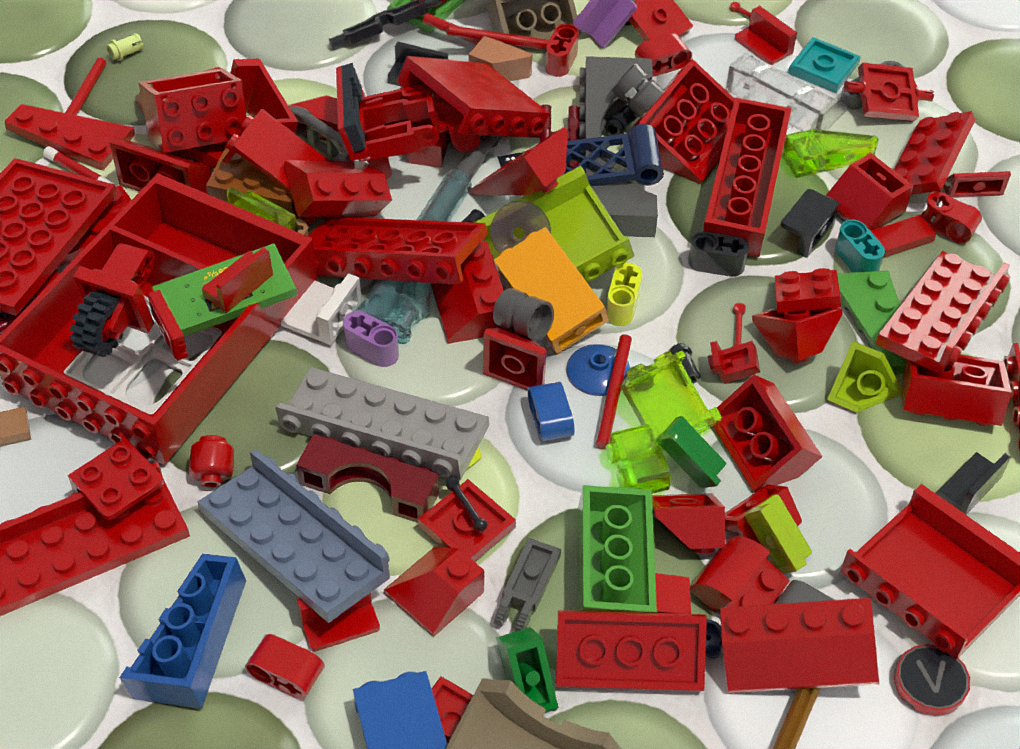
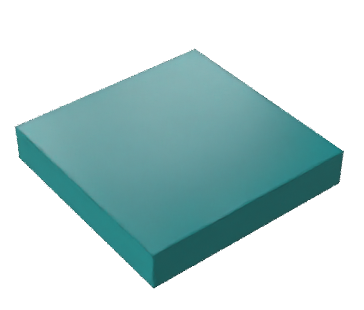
[788,37,861,93]

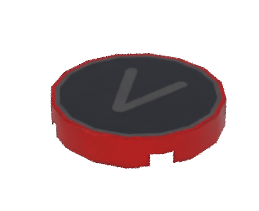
[894,644,970,716]

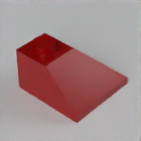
[752,308,843,363]
[483,327,547,390]
[652,493,725,554]
[384,546,485,637]

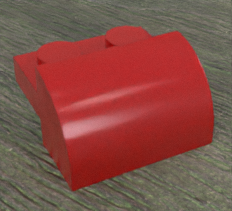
[690,536,790,612]

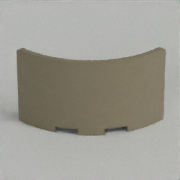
[446,678,621,749]

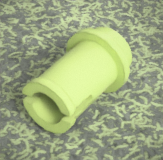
[106,33,144,61]

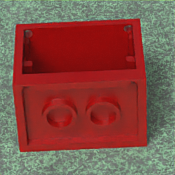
[138,68,247,153]

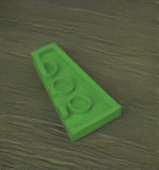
[837,270,905,374]

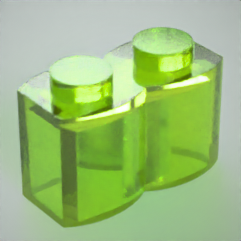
[606,424,671,494]

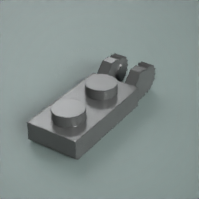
[494,538,562,632]

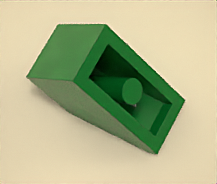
[496,627,559,712]

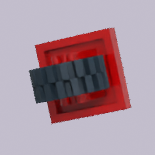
[70,266,155,357]

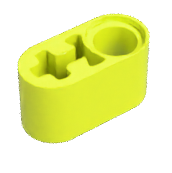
[606,263,642,326]

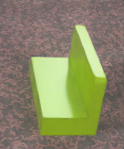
[744,494,812,574]

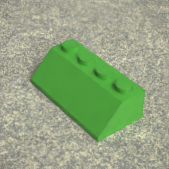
[578,485,657,613]

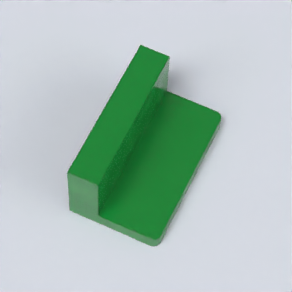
[655,416,727,488]

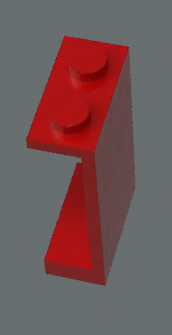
[230,59,298,134]
[222,109,329,226]

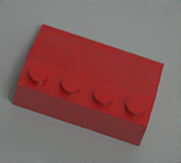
[628,59,735,184]

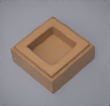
[0,407,31,446]

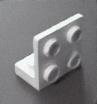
[281,273,362,345]

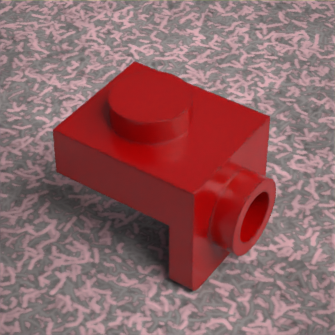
[708,341,761,384]

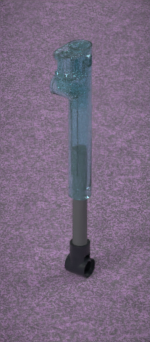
[357,135,503,344]

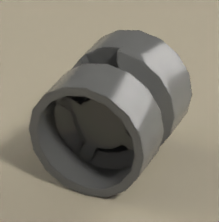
[611,63,664,117]
[493,288,554,341]

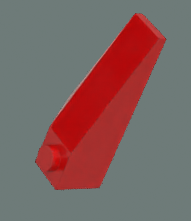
[469,126,568,196]

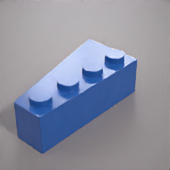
[119,554,247,709]

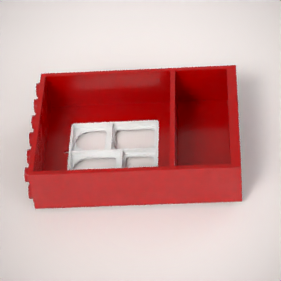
[0,173,318,465]

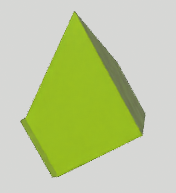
[827,341,902,413]

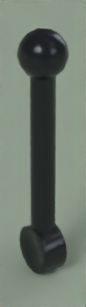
[446,476,487,532]

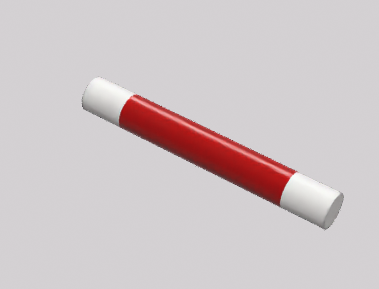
[43,146,114,184]

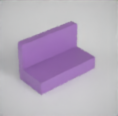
[573,0,637,48]

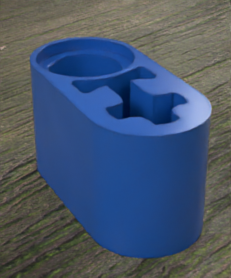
[527,382,575,441]

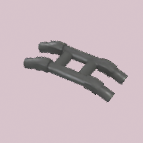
[288,105,351,161]

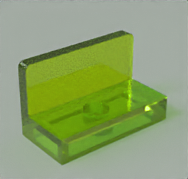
[227,187,297,229]

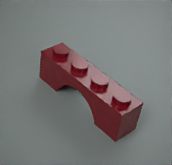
[296,434,439,523]

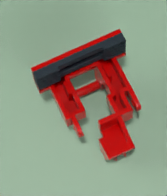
[336,63,480,179]

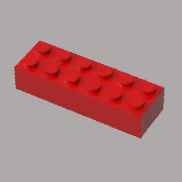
[703,97,792,257]

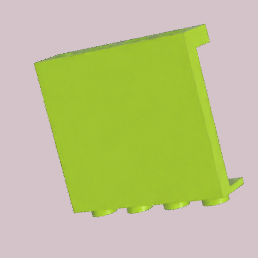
[475,166,635,288]

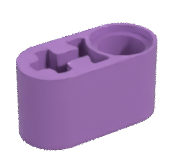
[343,311,399,367]

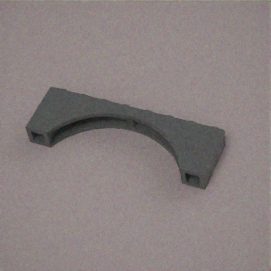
[579,56,658,237]

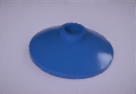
[567,344,630,396]

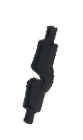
[328,0,442,49]

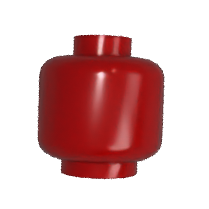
[189,435,235,488]

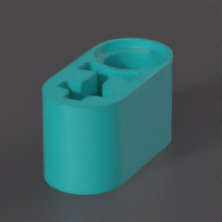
[835,220,885,273]

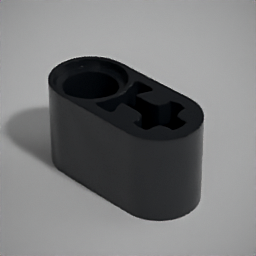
[688,231,749,277]

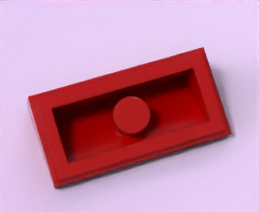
[944,171,1011,197]

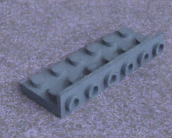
[197,449,390,623]

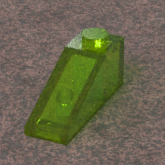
[782,129,879,178]

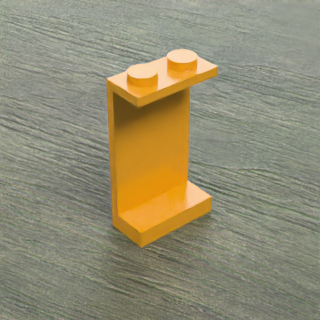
[494,227,609,354]

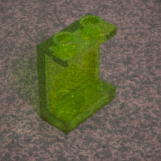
[620,350,722,454]

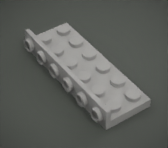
[275,367,490,480]

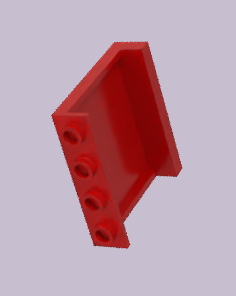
[397,56,550,138]
[840,484,1020,660]

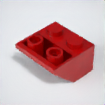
[826,153,913,230]

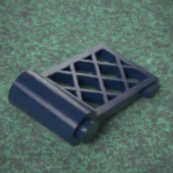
[564,124,664,186]

